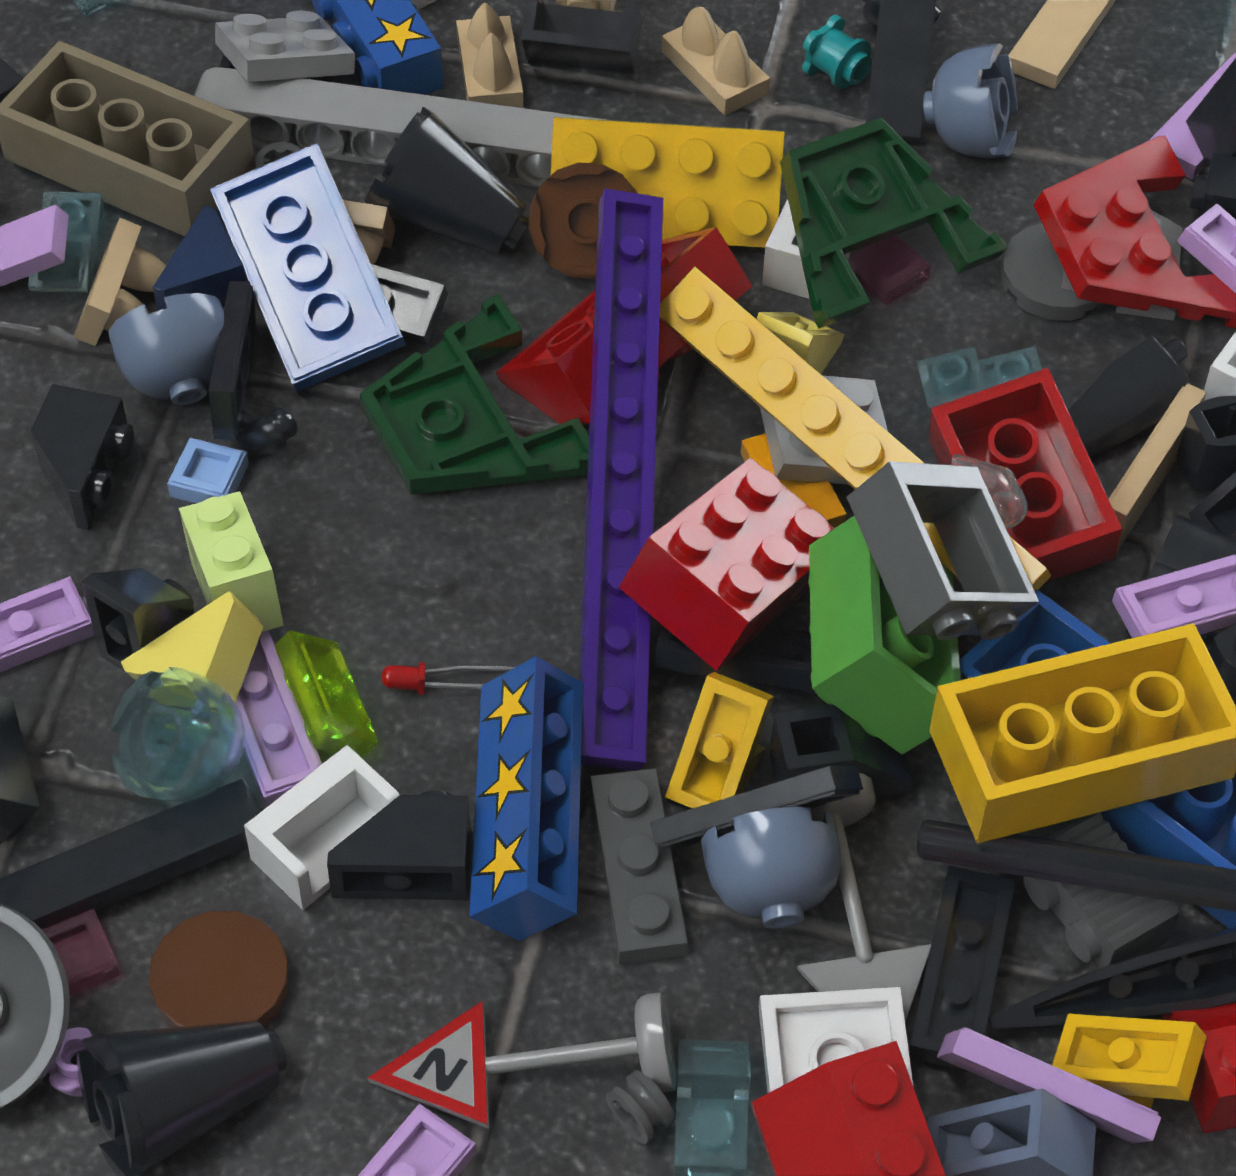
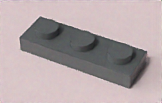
[590,768,688,965]

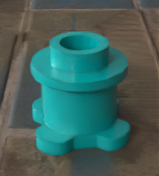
[802,15,872,89]

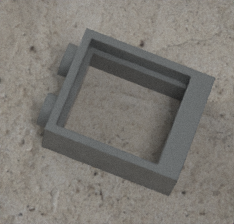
[847,461,1039,640]

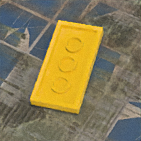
[550,117,785,248]

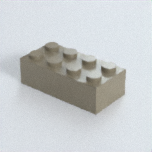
[0,41,256,236]

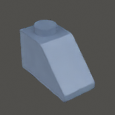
[928,1088,1096,1176]

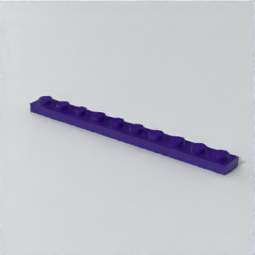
[579,188,663,771]

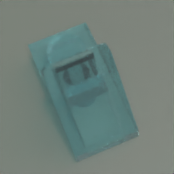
[674,1039,751,1176]

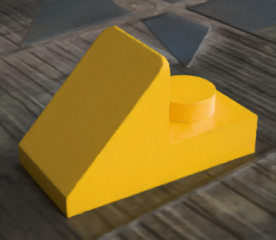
[665,672,775,809]
[1052,1014,1207,1109]

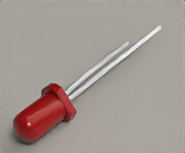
[381,662,515,695]

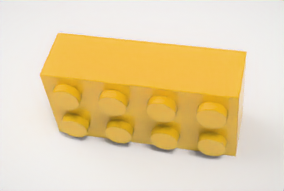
[929,623,1236,844]

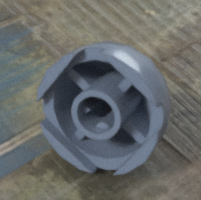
[923,43,1018,159]
[108,293,224,405]
[701,807,841,929]

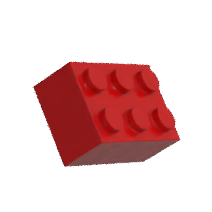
[929,368,1122,583]
[619,458,834,671]

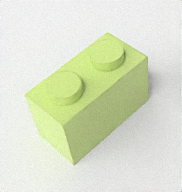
[179,491,284,632]

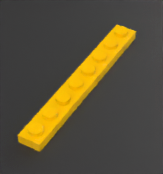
[660,267,1051,591]

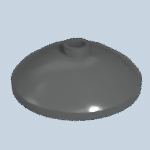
[0,904,70,1110]

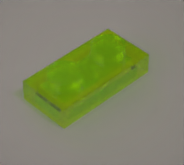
[274,630,379,758]

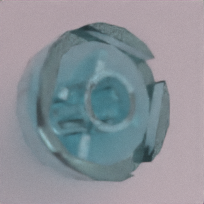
[111,667,245,802]

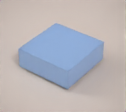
[167,438,249,503]

